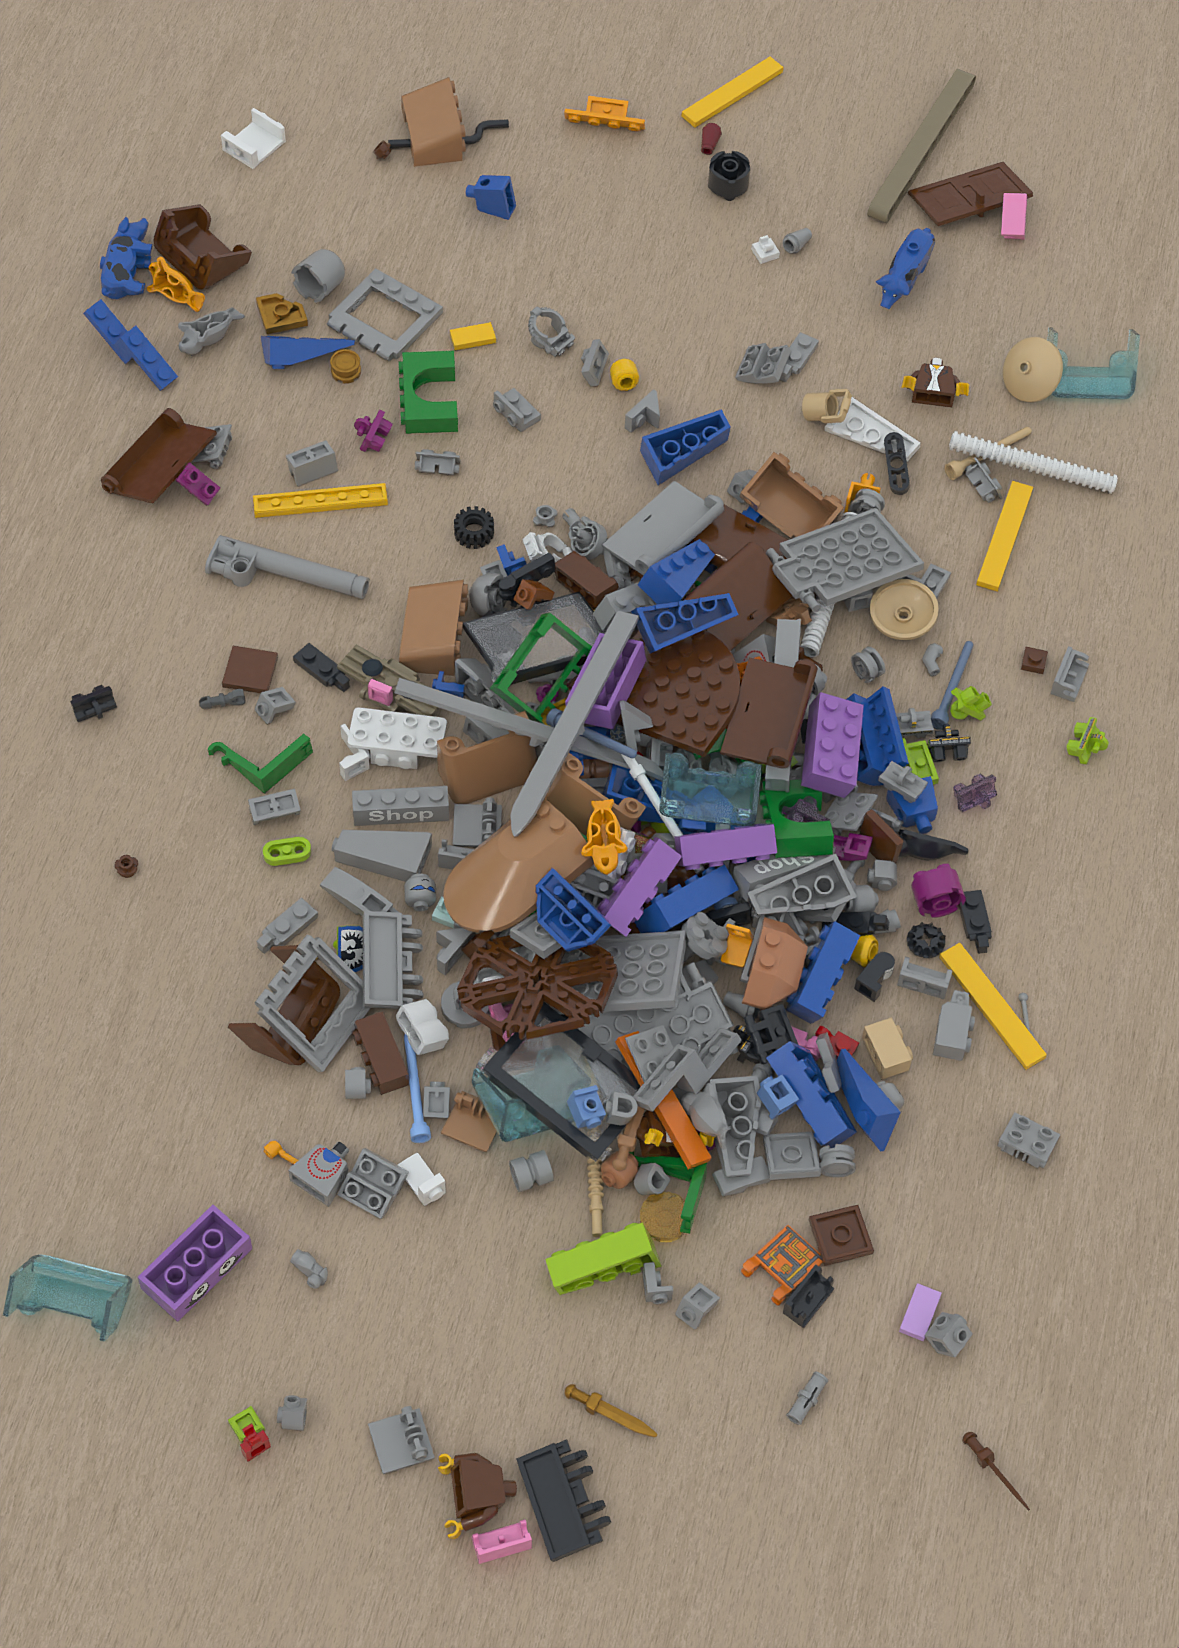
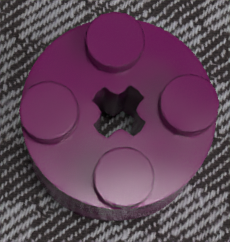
[911,864,966,918]

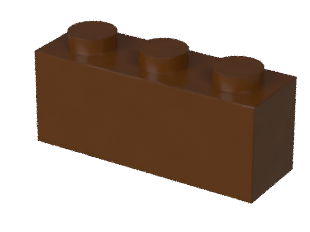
[555,551,619,610]
[352,1011,409,1095]

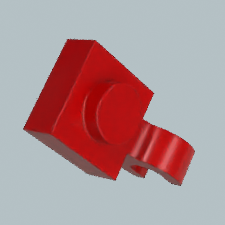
[815,1025,859,1059]
[240,1423,271,1462]

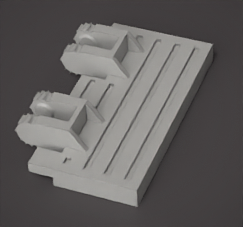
[363,911,423,1009]

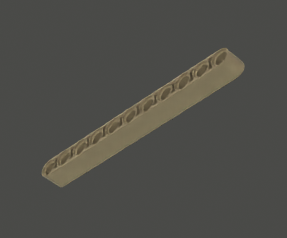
[867,69,976,223]

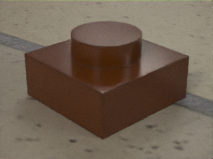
[1021,647,1048,674]

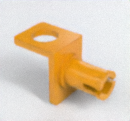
[844,473,881,513]
[721,923,754,968]

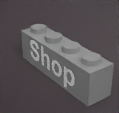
[352,786,449,826]
[733,854,829,902]

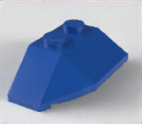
[536,868,611,951]

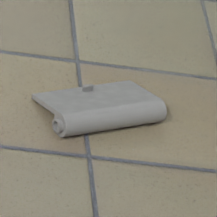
[602,481,724,575]

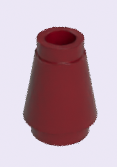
[701,123,722,155]

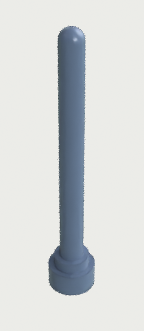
[931,641,973,730]
[546,708,637,758]

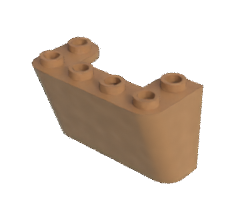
[401,77,466,167]
[740,452,844,539]
[399,579,468,676]

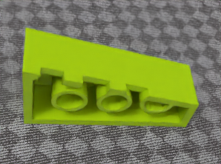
[545,1222,662,1295]

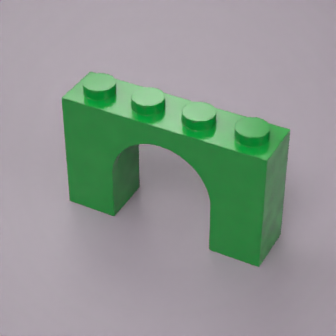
[398,351,458,434]
[758,779,834,858]

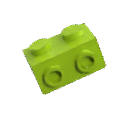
[902,738,939,785]

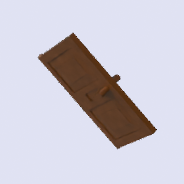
[908,161,1033,226]

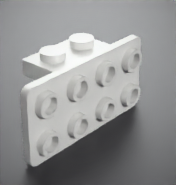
[348,707,447,769]

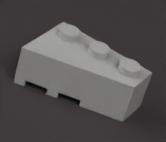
[593,582,657,631]

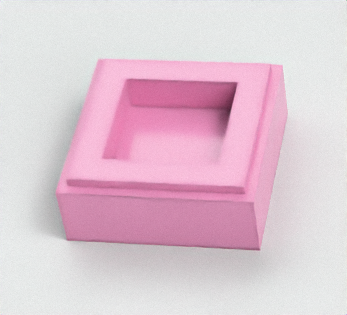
[368,679,393,706]

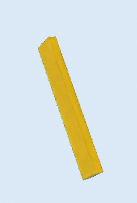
[681,56,783,128]
[976,481,1033,592]
[253,483,388,518]
[939,943,1047,1070]

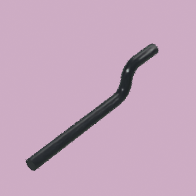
[388,119,509,148]

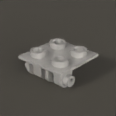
[191,424,232,469]
[821,792,878,836]
[453,797,502,847]
[625,1025,673,1083]
[997,1112,1061,1169]
[368,1406,435,1474]

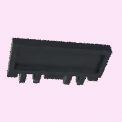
[516,1439,611,1562]

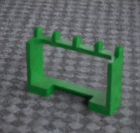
[490,612,592,724]

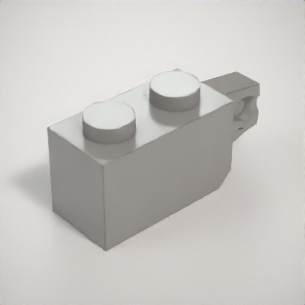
[933,990,975,1061]

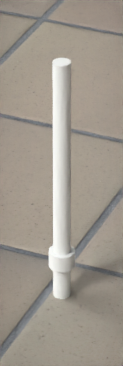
[621,754,705,874]

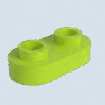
[263,837,311,866]

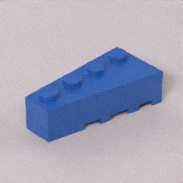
[640,409,731,486]
[634,864,739,933]
[766,1041,857,1148]

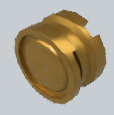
[330,349,361,384]

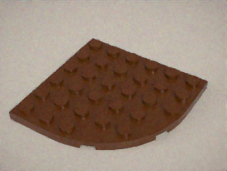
[616,630,741,757]

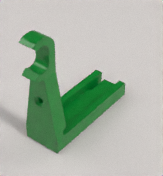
[208,733,313,794]
[629,1151,707,1234]

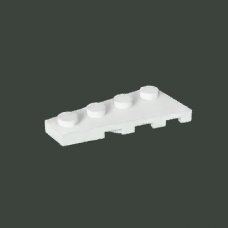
[825,397,920,461]

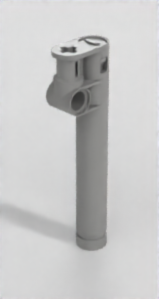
[205,535,370,599]

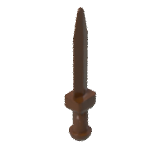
[963,1432,1030,1511]

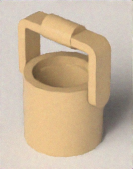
[802,389,852,423]

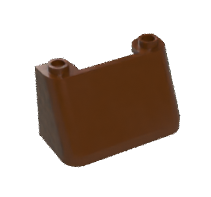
[153,204,252,289]

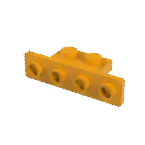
[564,96,645,131]

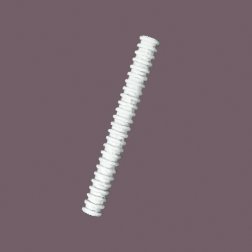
[949,431,1118,494]
[800,512,857,657]

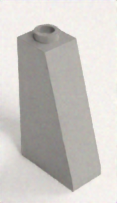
[332,830,432,882]

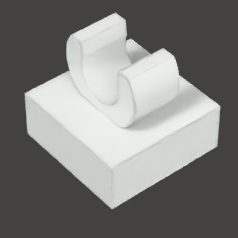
[751,235,780,264]

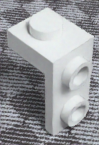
[398,1153,446,1206]

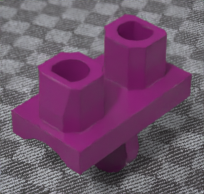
[354,409,393,452]
[175,463,221,506]

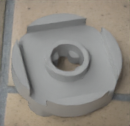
[682,912,728,960]

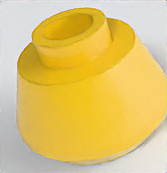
[851,935,879,967]

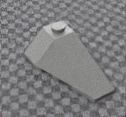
[455,658,515,714]
[747,854,857,915]
[702,1076,762,1177]

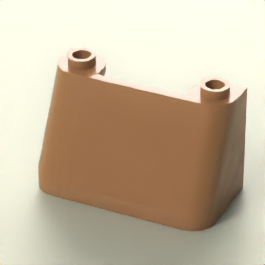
[437,711,537,804]
[545,753,646,836]

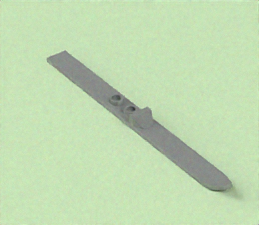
[511,611,640,837]
[395,678,667,782]

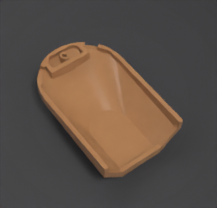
[444,798,594,933]

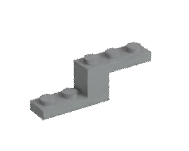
[633,1028,742,1112]

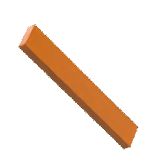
[615,1031,712,1169]

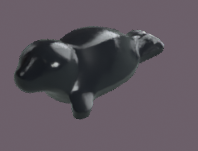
[898,829,969,861]

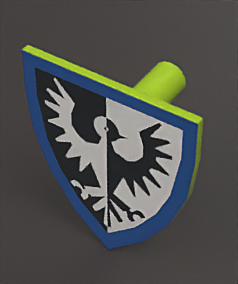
[333,926,363,972]

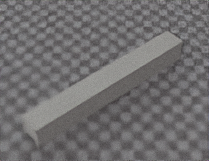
[765,619,801,792]

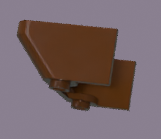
[227,945,340,1065]

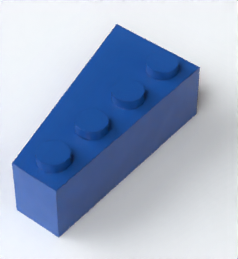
[637,539,715,605]
[631,593,739,654]
[786,921,860,1024]

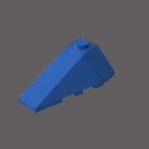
[837,1049,901,1152]

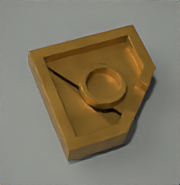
[256,293,308,335]

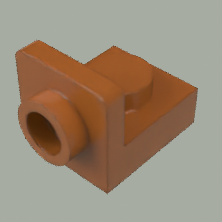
[514,579,555,610]

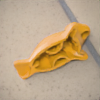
[146,256,205,312]
[581,799,628,875]

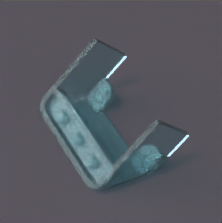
[1047,327,1140,399]
[3,1255,132,1341]

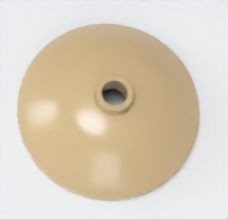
[1003,337,1063,402]
[870,579,939,640]

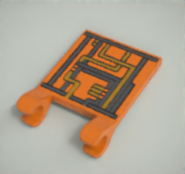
[741,1225,823,1306]

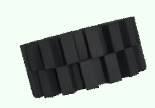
[454,506,494,549]

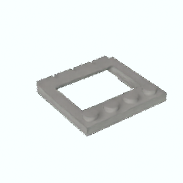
[327,268,443,361]
[255,935,371,1072]

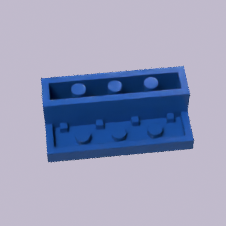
[846,686,909,786]

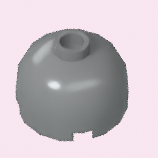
[469,573,509,616]

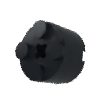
[708,151,750,201]

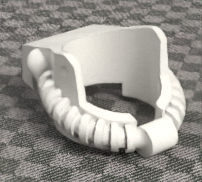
[523,532,572,563]

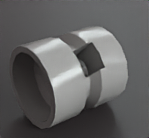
[509,1150,554,1192]

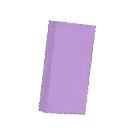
[899,1283,942,1342]

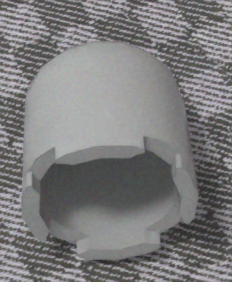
[291,249,345,303]

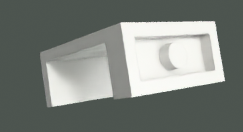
[221,108,286,169]

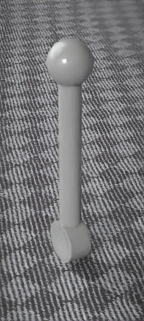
[1018,993,1033,1036]

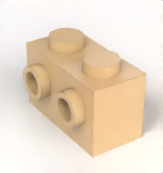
[862,1017,913,1080]

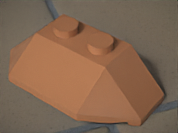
[742,917,808,1010]

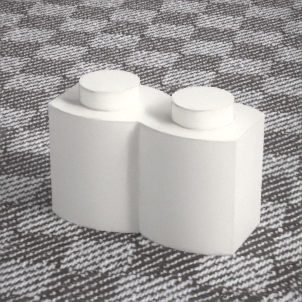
[396,999,449,1055]

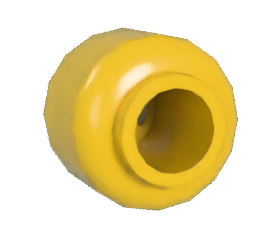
[610,359,639,391]

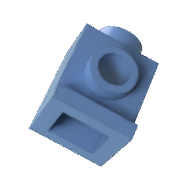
[757,1075,799,1120]
[567,1085,606,1129]

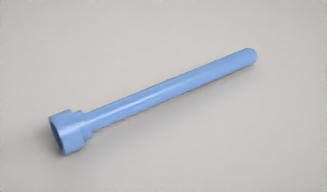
[404,1034,431,1143]

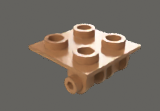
[441,1091,508,1153]

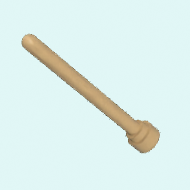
[945,427,1032,480]

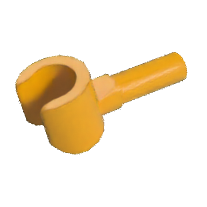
[264,1141,299,1164]

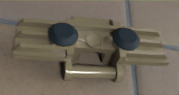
[337,644,439,716]

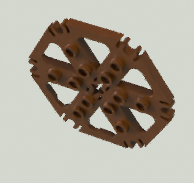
[457,935,618,1040]

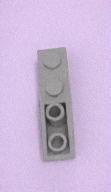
[320,867,409,928]

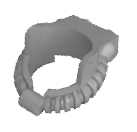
[528,306,575,357]

